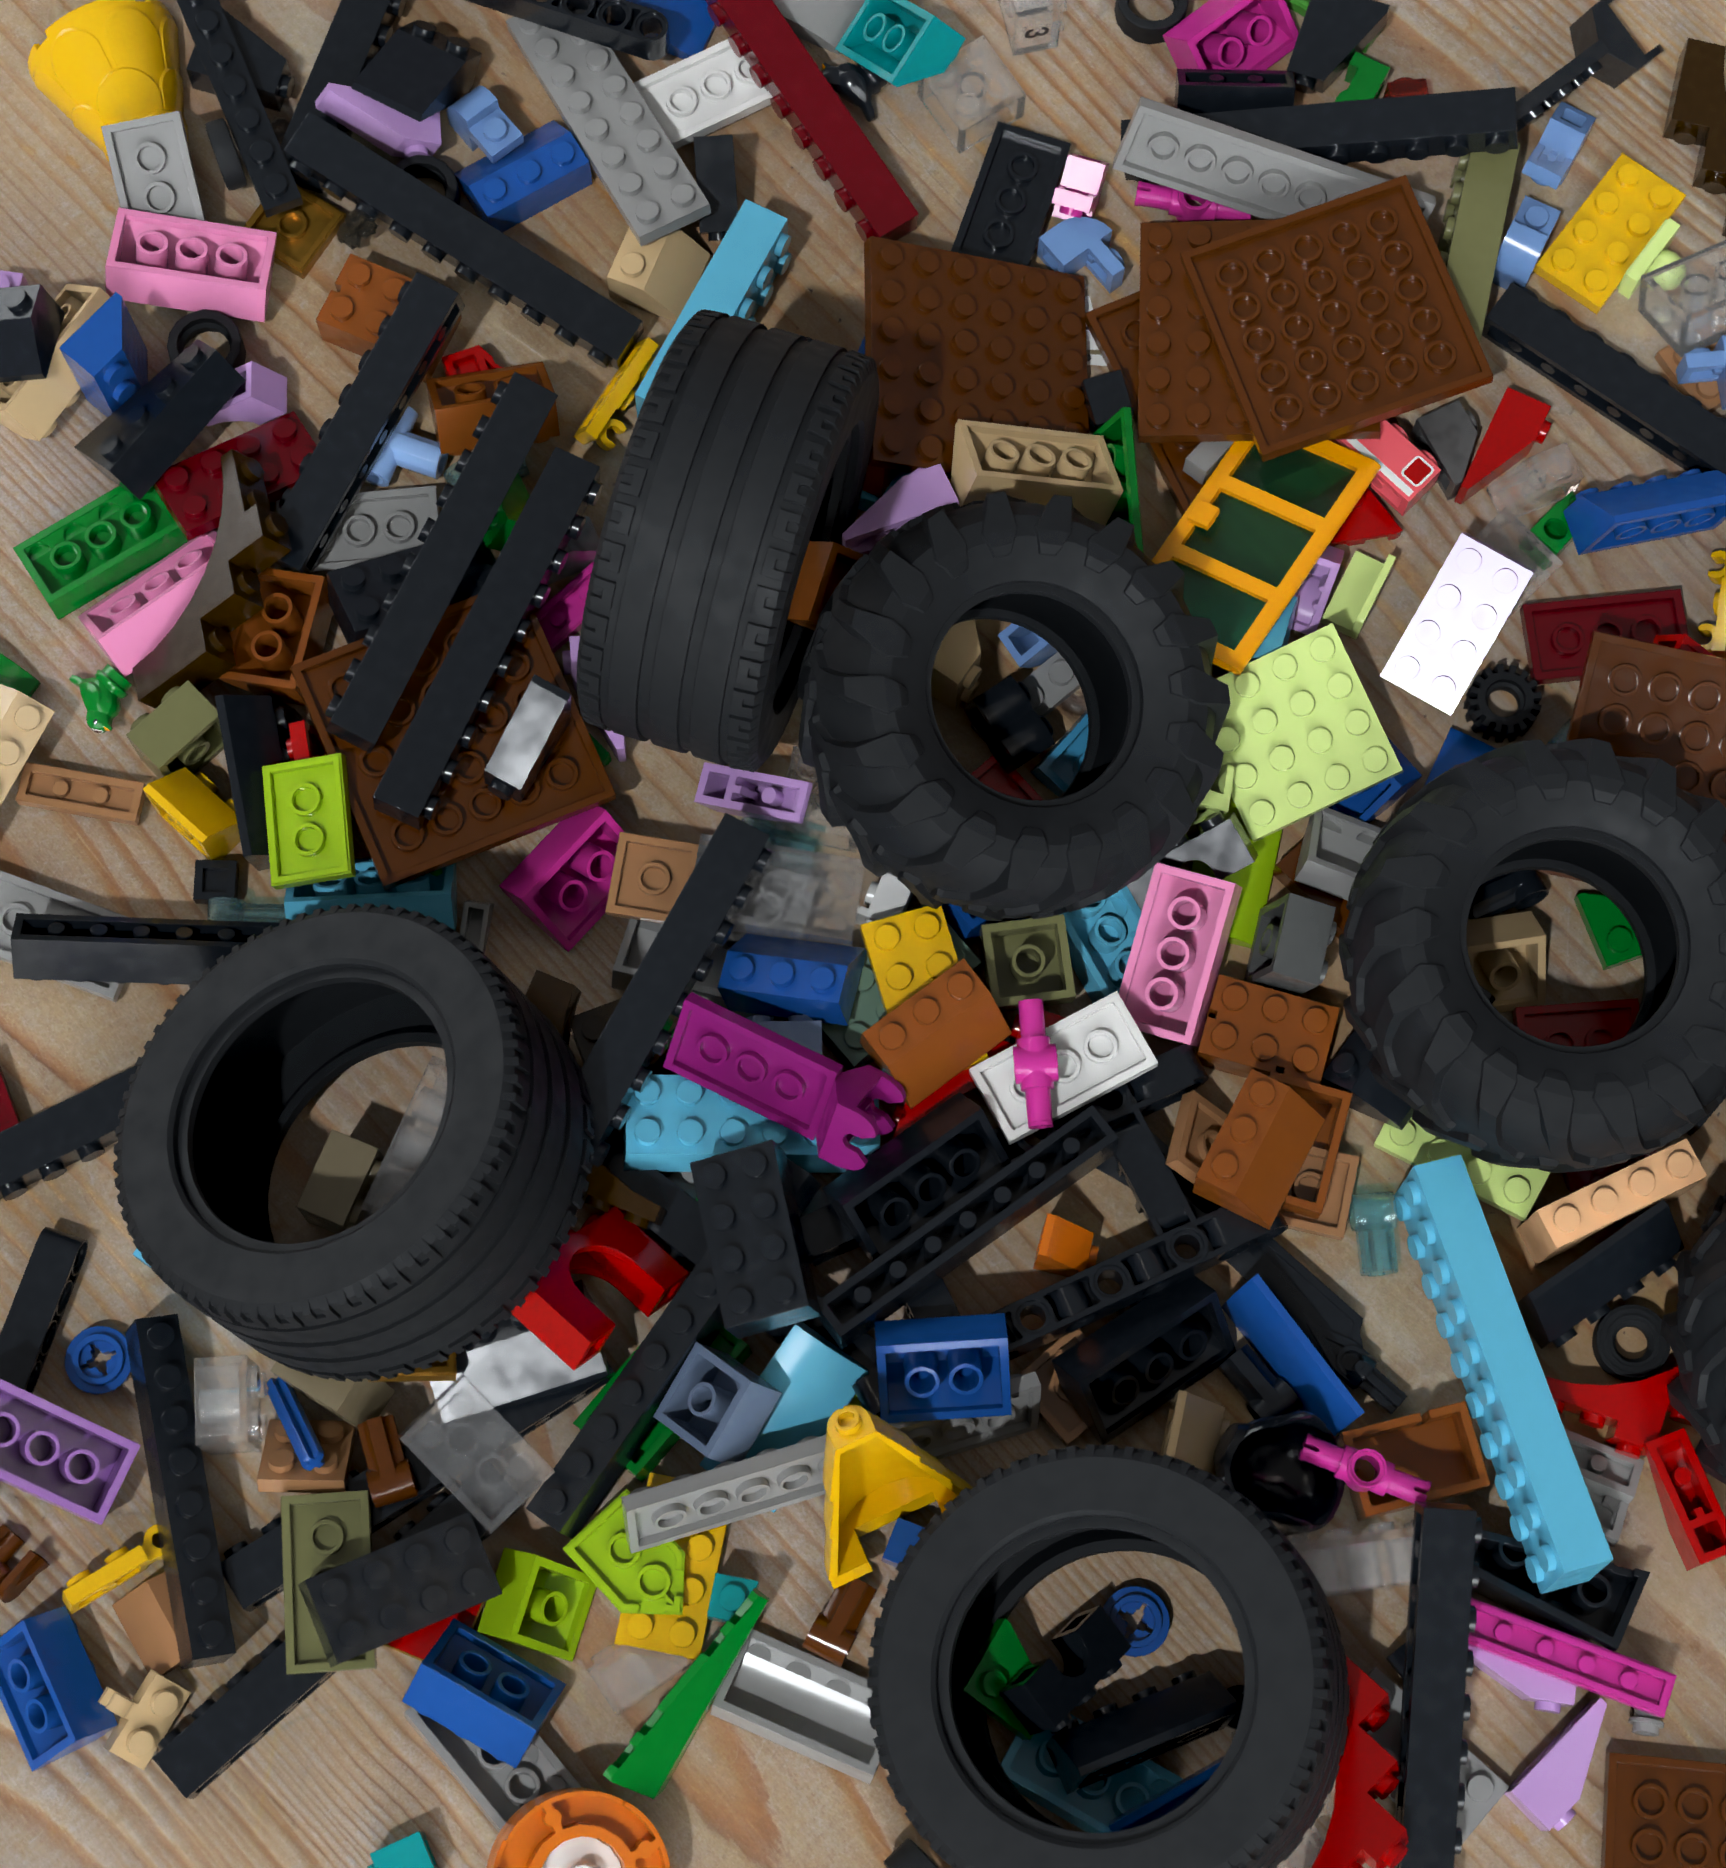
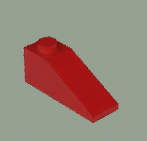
[1454,387,1552,504]
[1643,1428,1726,1571]

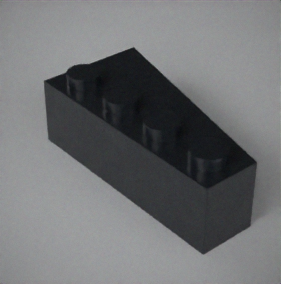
[74,339,246,500]
[1472,1530,1650,1651]

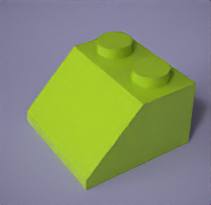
[477,1547,596,1662]

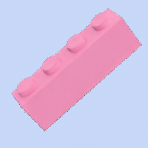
[105,207,277,322]
[78,530,217,678]
[1119,863,1243,1047]

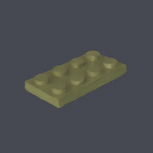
[281,1490,377,1675]

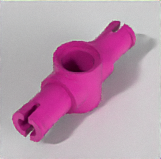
[1134,181,1251,222]
[1013,999,1059,1129]
[1298,1433,1431,1504]

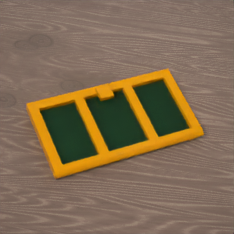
[1152,440,1381,675]

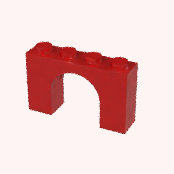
[511,1207,689,1371]

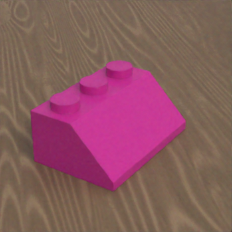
[1162,0,1299,70]
[499,806,624,952]

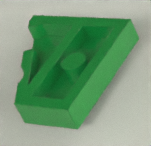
[1574,893,1642,970]
[956,1618,1033,1740]

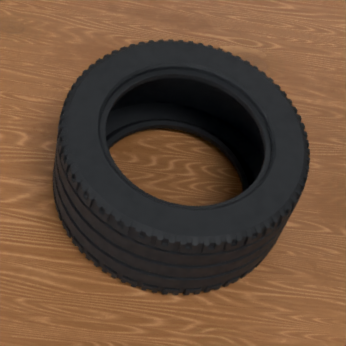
[577,309,879,772]
[113,903,594,1382]
[867,1445,1350,1868]

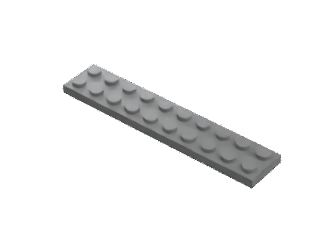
[621,1371,1042,1554]

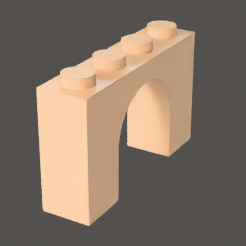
[1517,1138,1707,1266]

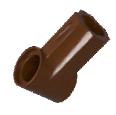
[357,1414,419,1508]
[802,1578,877,1667]

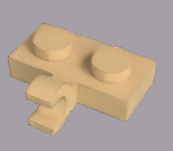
[98,1669,191,1770]

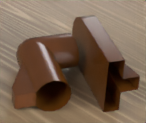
[0,1524,50,1603]

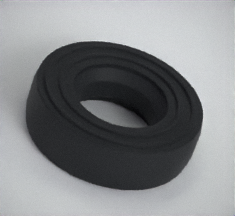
[205,118,247,191]
[1592,1304,1670,1382]

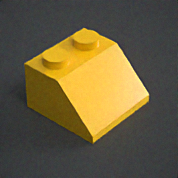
[143,767,240,860]

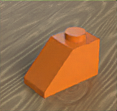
[1033,1213,1099,1277]

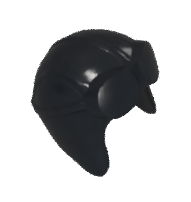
[1213,1411,1345,1538]

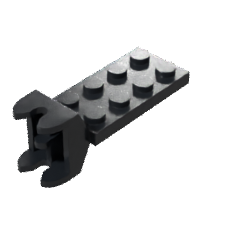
[1516,0,1664,133]

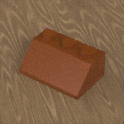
[425,361,560,456]
[219,568,333,706]
[860,958,1012,1109]
[1193,1069,1325,1230]

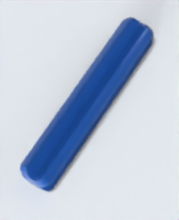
[267,1377,325,1471]

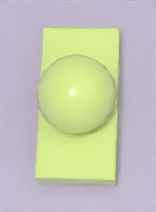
[1617,218,1684,299]

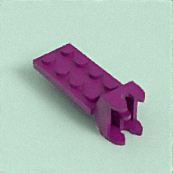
[663,992,906,1170]

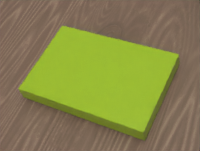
[262,753,356,890]

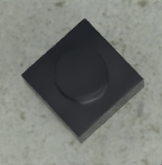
[193,860,239,904]

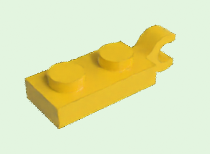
[62,1524,163,1615]

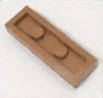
[15,762,146,826]

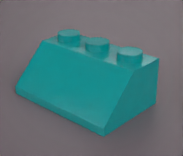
[835,0,966,87]

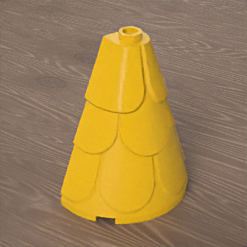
[28,0,189,163]
[823,1405,973,1589]

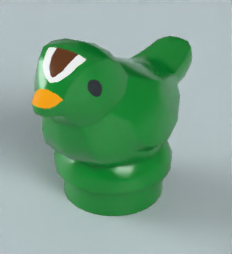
[69,664,132,734]

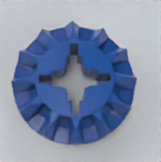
[65,1326,131,1395]
[1103,1586,1170,1657]

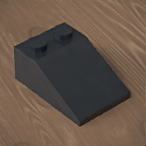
[351,20,482,122]

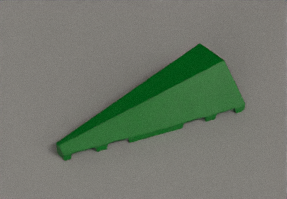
[602,1588,769,1799]

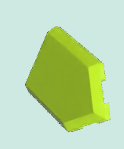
[562,1489,685,1615]

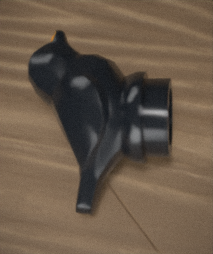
[822,63,887,122]

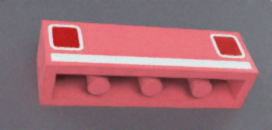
[1329,420,1441,516]

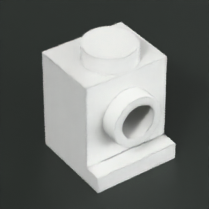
[857,872,913,925]

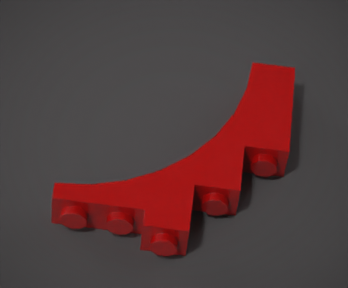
[1545,1365,1692,1459]
[1312,1656,1409,1868]

